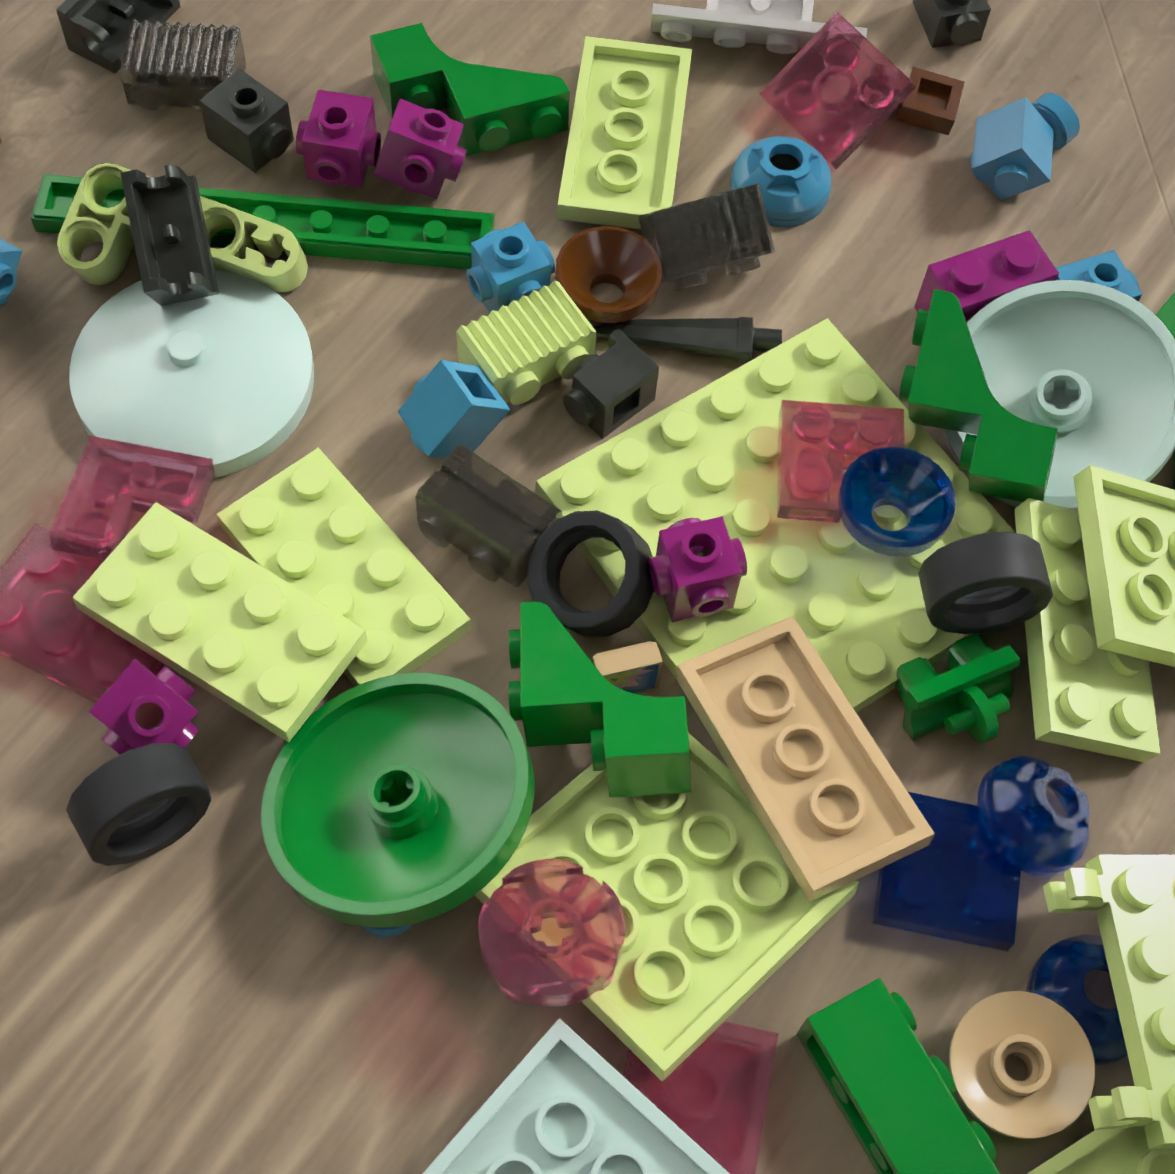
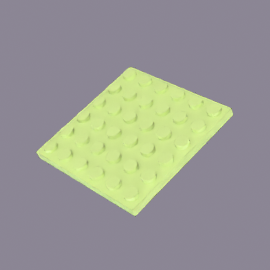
[536,318,1015,713]

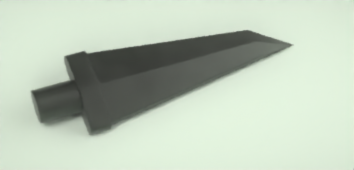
[593,317,782,361]

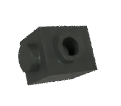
[199,69,294,173]

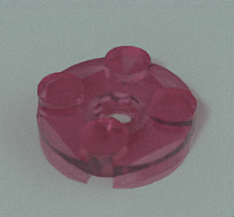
[478,859,625,1007]

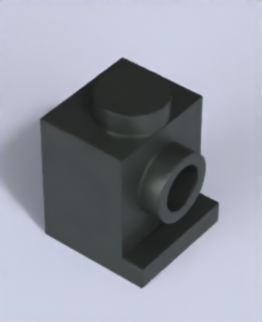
[912,0,991,48]
[563,329,659,439]

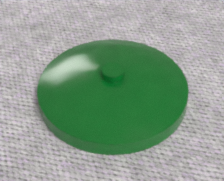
[261,673,535,928]

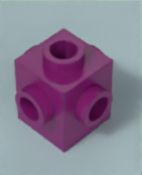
[296,90,381,188]
[373,99,467,199]
[648,516,747,622]
[88,659,199,755]

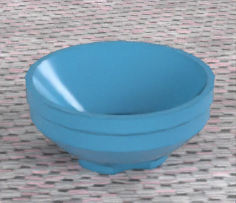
[730,136,831,227]

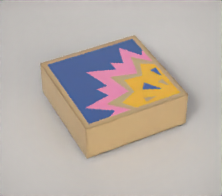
[592,641,663,694]

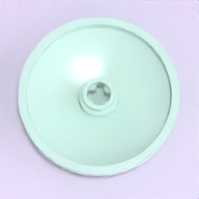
[69,269,314,481]
[942,280,1175,511]

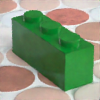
[796,978,1000,1174]

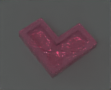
[777,400,905,523]
[48,436,215,560]

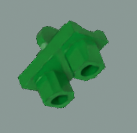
[895,633,1020,743]

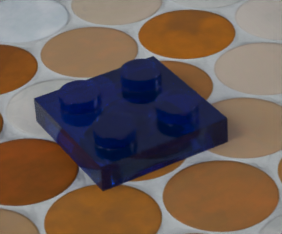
[872,792,1026,952]

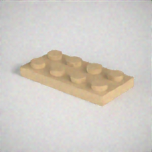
[676,616,935,902]

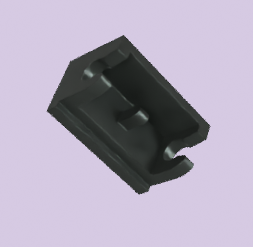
[56,0,181,74]
[120,165,219,306]

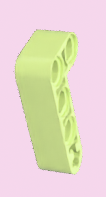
[57,163,308,293]

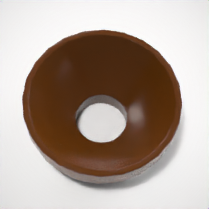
[555,226,662,323]

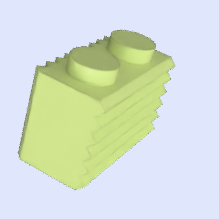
[456,281,596,405]

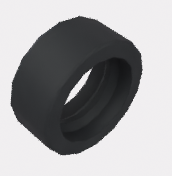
[527,510,654,637]
[918,532,1053,634]
[66,743,211,866]

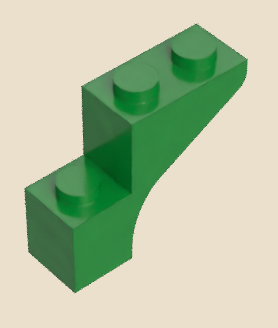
[370,23,570,156]
[899,289,1058,502]
[508,602,691,797]

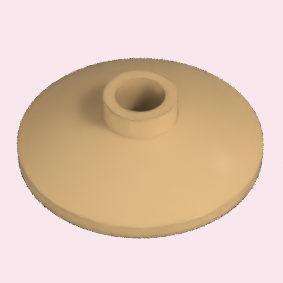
[949,991,1095,1139]

